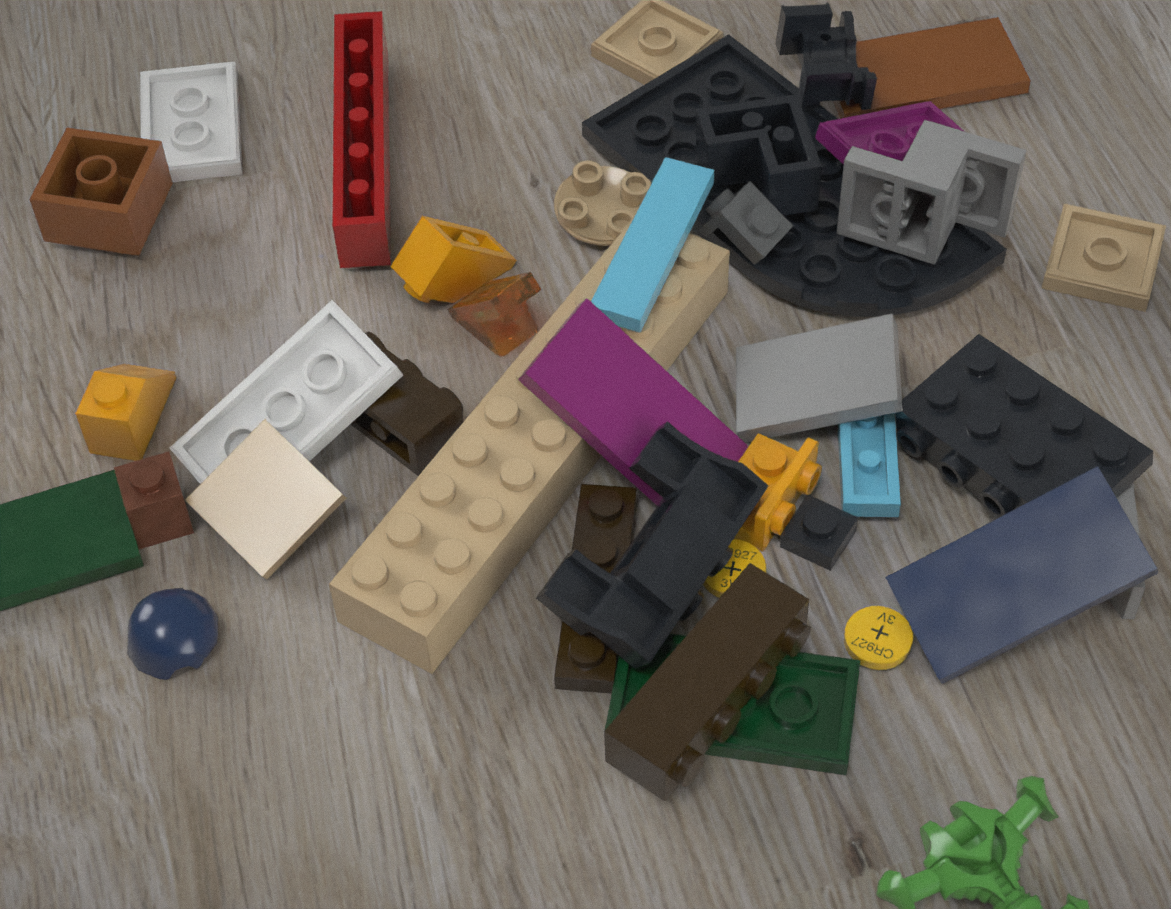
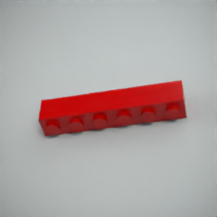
[332,11,391,268]

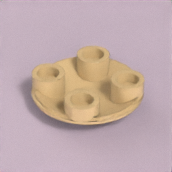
[554,160,651,246]

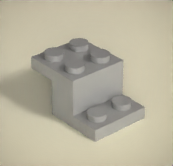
[837,120,1027,265]

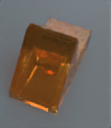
[447,272,542,357]

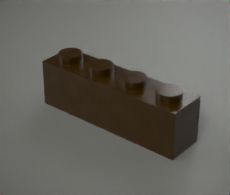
[604,563,811,801]

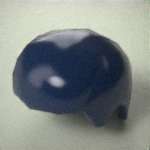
[127,588,218,680]

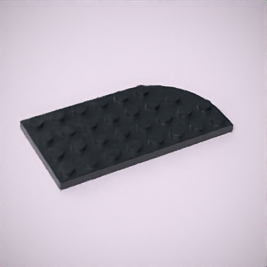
[582,34,1007,317]

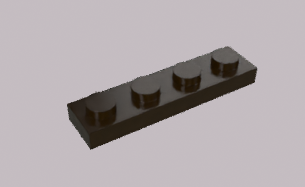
[554,484,637,694]

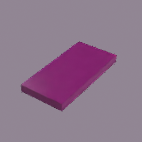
[518,298,749,506]

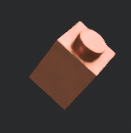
[114,451,194,550]

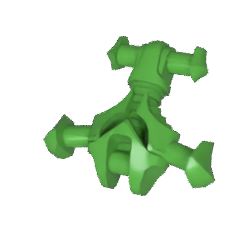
[876,776,1090,909]

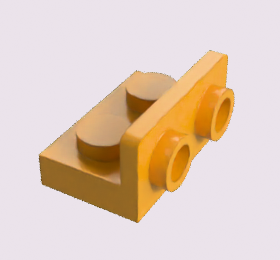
[734,433,822,552]

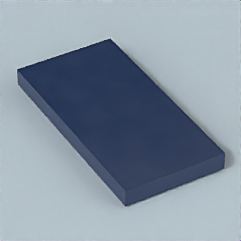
[885,466,1158,684]

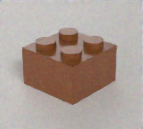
[29,127,173,256]

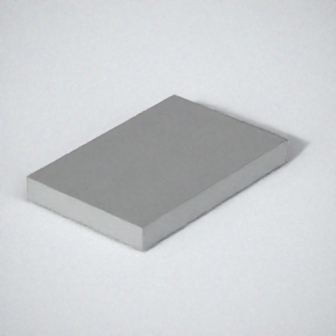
[736,314,903,443]

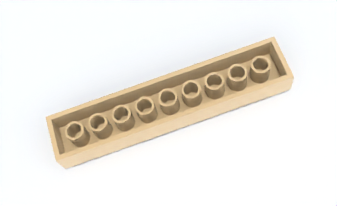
[329,216,730,674]

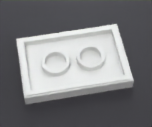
[140,62,243,182]

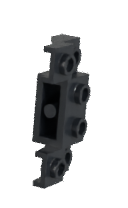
[536,421,769,669]

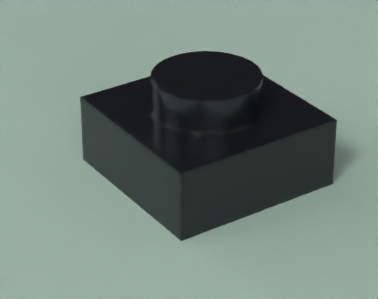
[780,494,858,571]

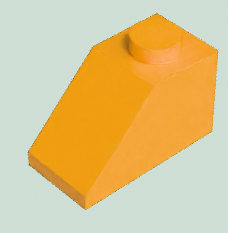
[390,216,517,303]
[75,364,176,461]

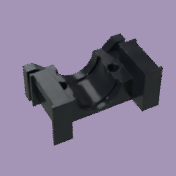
[775,2,877,111]

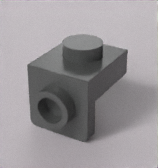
[699,181,793,265]

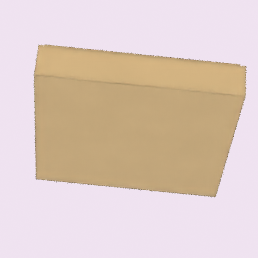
[591,0,723,85]
[1041,204,1166,312]
[185,419,347,580]

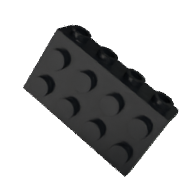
[895,334,1153,518]

